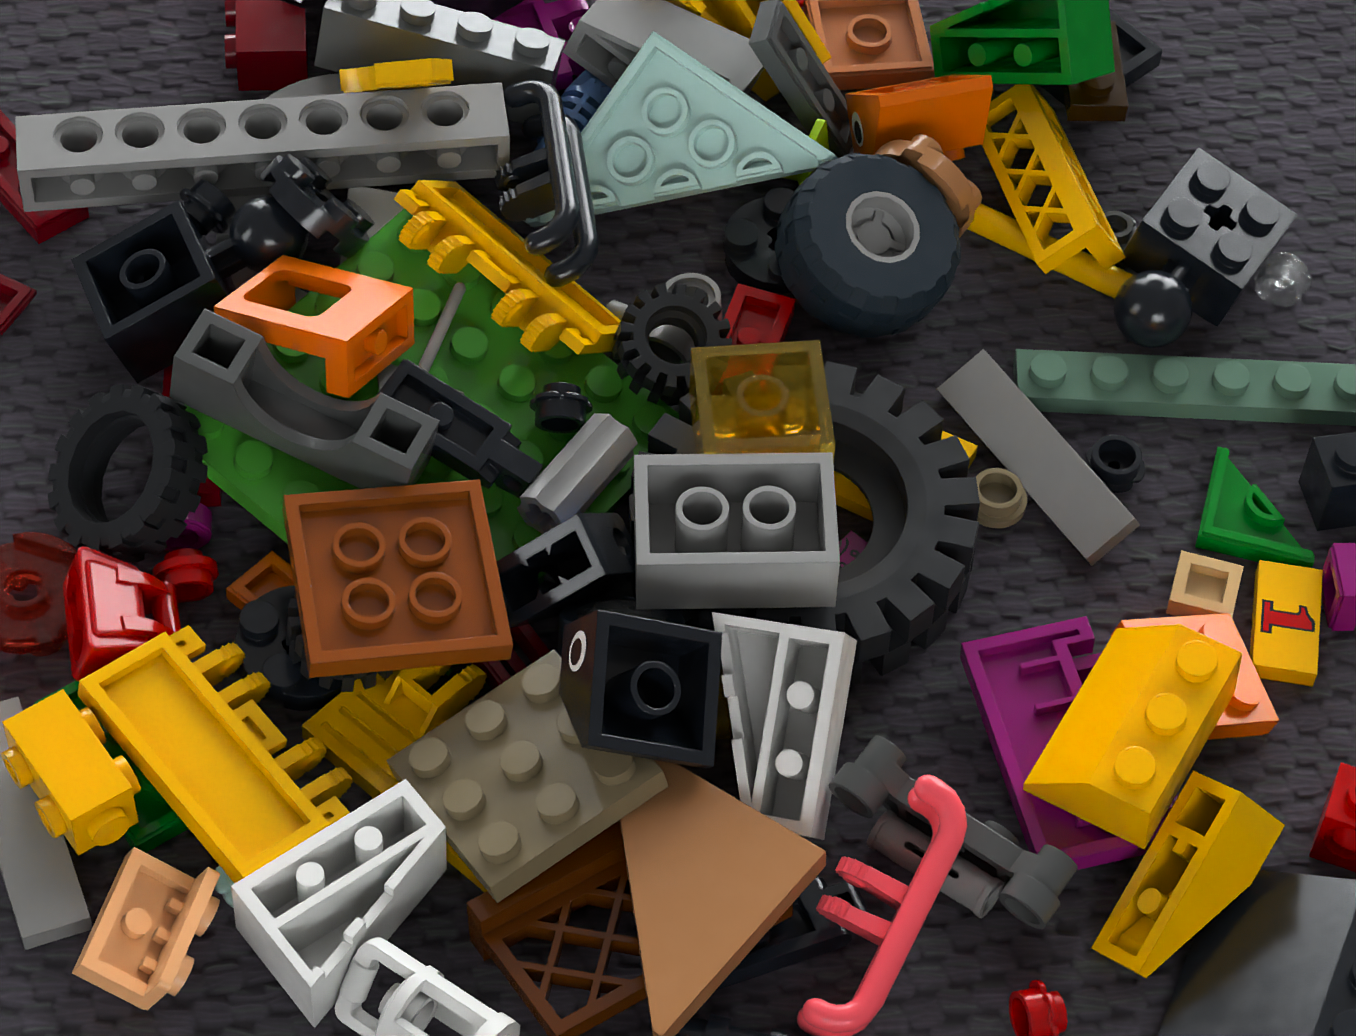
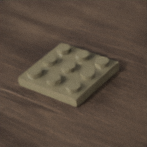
[386,649,668,903]

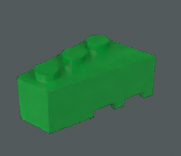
[930,0,1115,85]

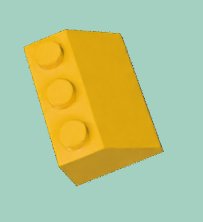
[1023,624,1242,850]

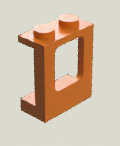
[214,255,415,398]

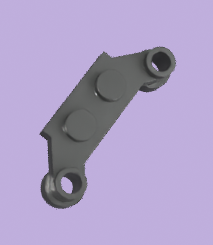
[829,735,1078,929]

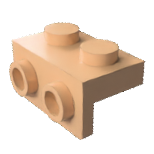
[72,847,221,1011]

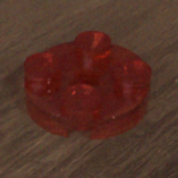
[0,532,77,657]

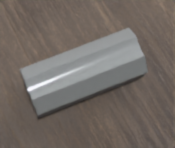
[517,413,638,534]

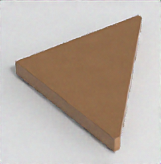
[619,760,826,1036]

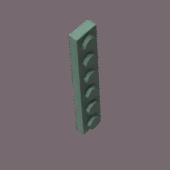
[1013,349,1356,426]

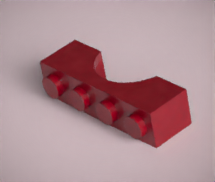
[225,0,308,91]

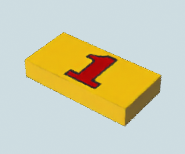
[1250,560,1323,687]

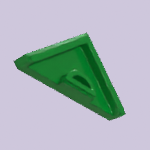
[1195,447,1315,568]

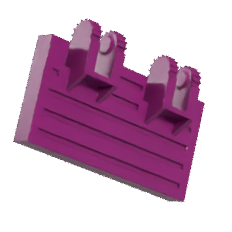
[960,616,1179,870]

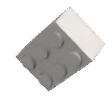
[633,452,840,610]

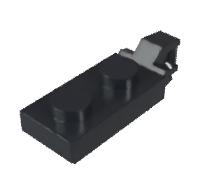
[377,359,543,499]

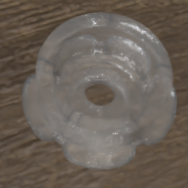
[1254,252,1312,307]

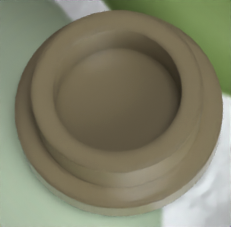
[976,468,1027,528]

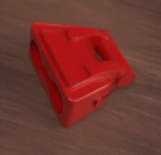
[62,546,181,682]

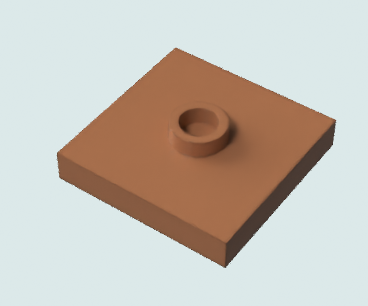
[803,0,934,90]

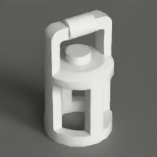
[335,937,520,1036]

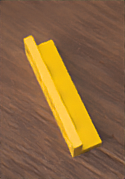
[982,84,1126,274]

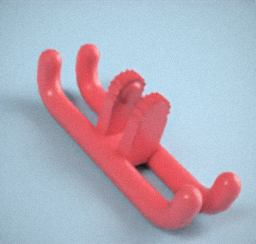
[797,775,967,1036]

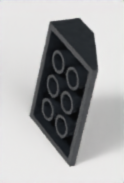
[1157,870,1356,1036]

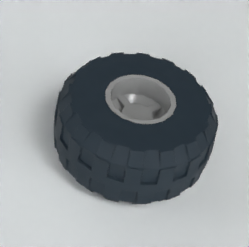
[775,153,962,338]

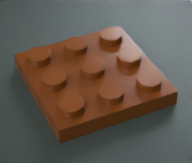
[282,479,513,678]

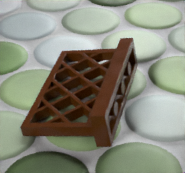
[467,821,793,1036]

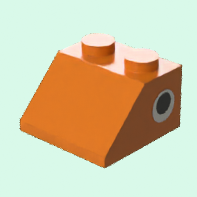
[845,74,993,161]

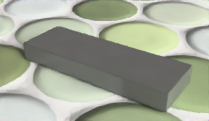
[749,0,852,158]

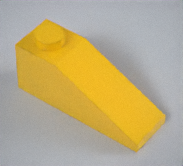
[1091,770,1285,978]

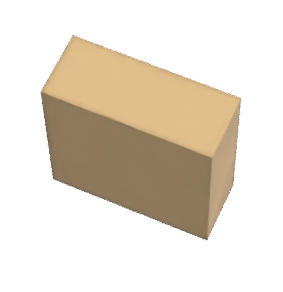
[1166,550,1244,617]

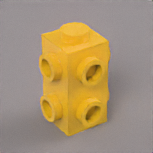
[1,689,141,856]

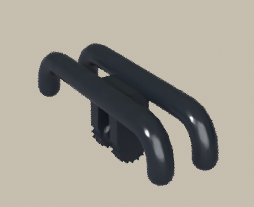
[495,79,599,288]

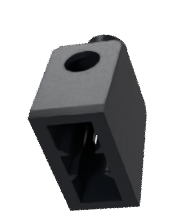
[496,513,635,628]

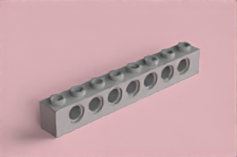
[15,82,510,212]

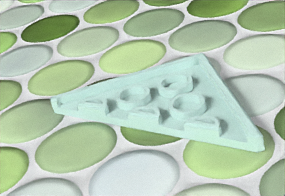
[523,31,838,227]

